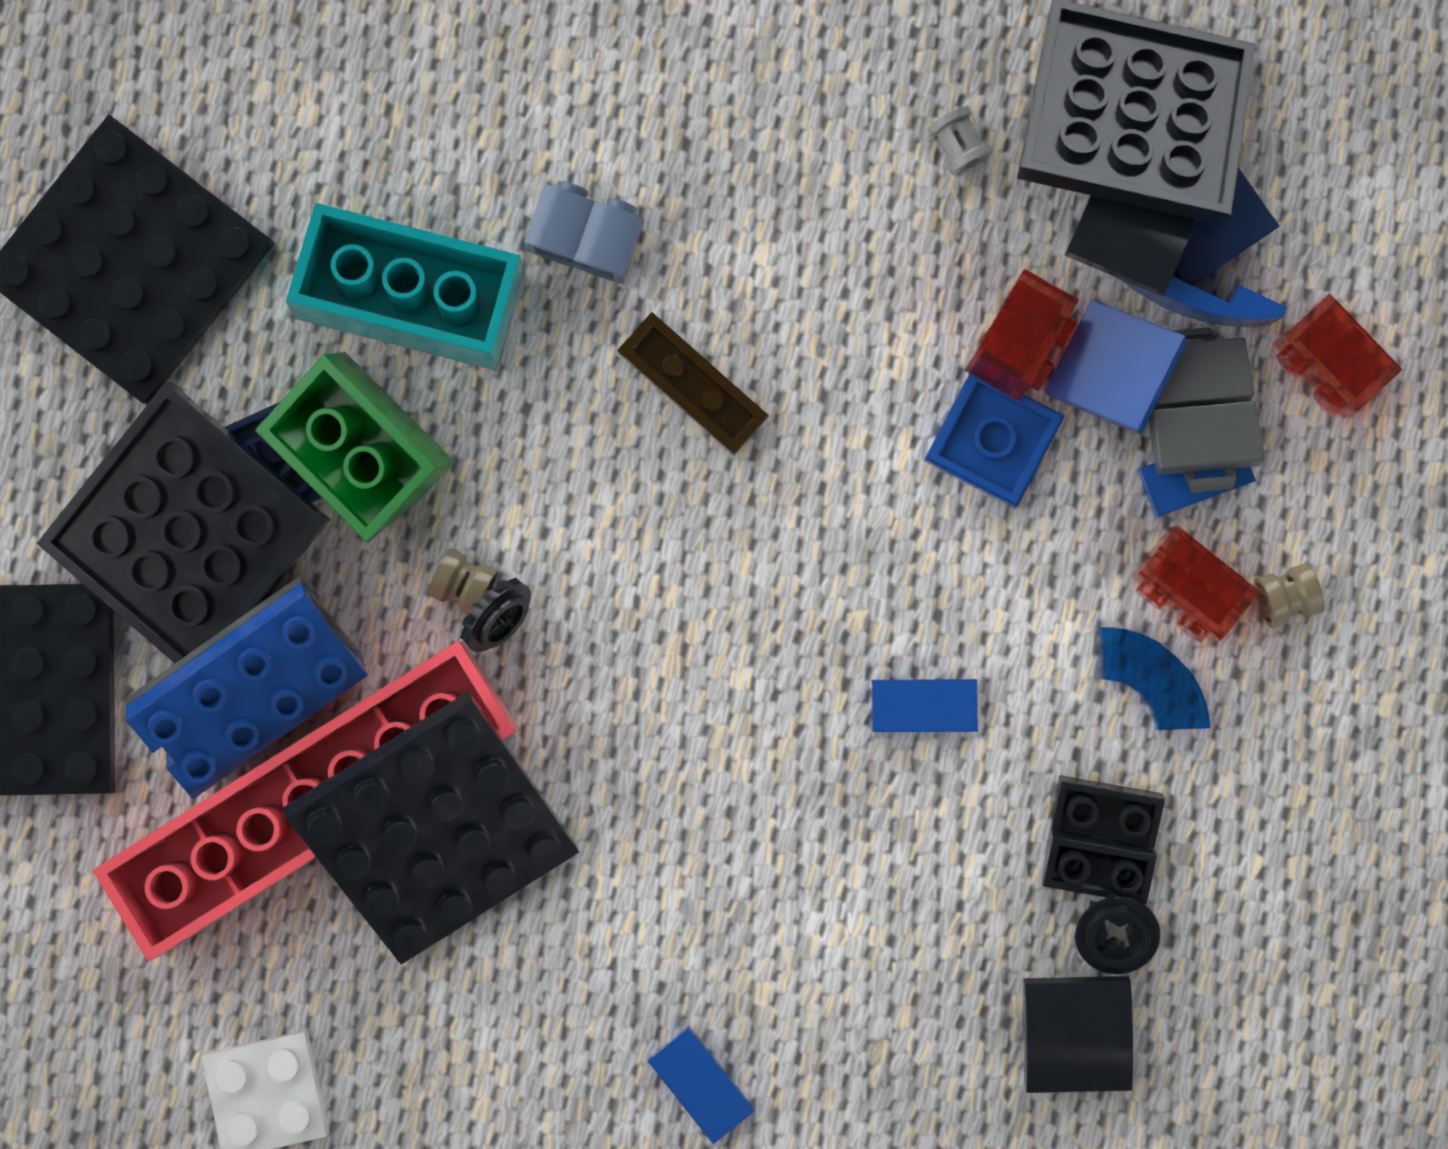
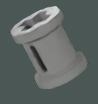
[927,106,993,175]

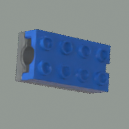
[126,576,368,799]

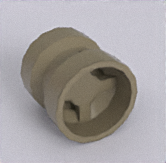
[427,548,498,615]
[1254,563,1324,628]

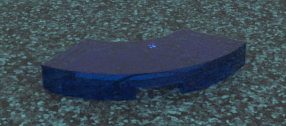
[1099,627,1210,730]

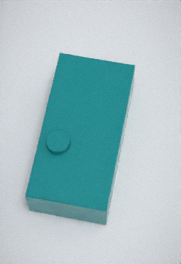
[286,202,523,371]

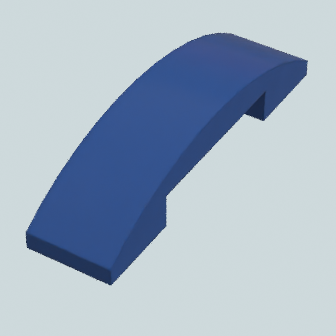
[1120,276,1287,327]

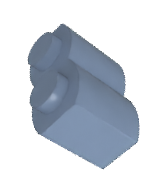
[524,181,644,284]

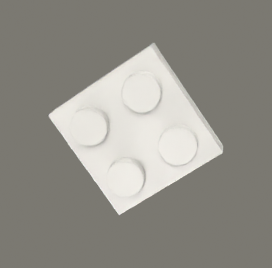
[201,1030,330,1149]

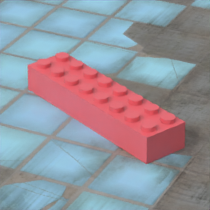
[92,641,520,962]

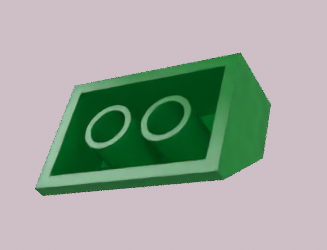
[255,352,455,542]

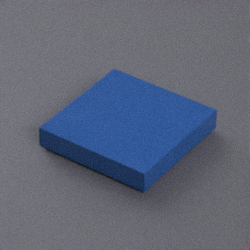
[1045,299,1188,435]
[923,368,1065,509]

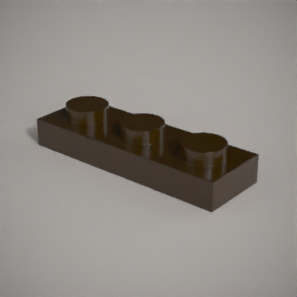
[617,312,769,456]

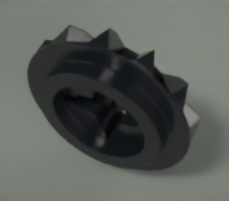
[460,578,531,652]
[1074,892,1161,974]

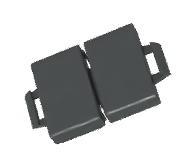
[1149,327,1265,493]

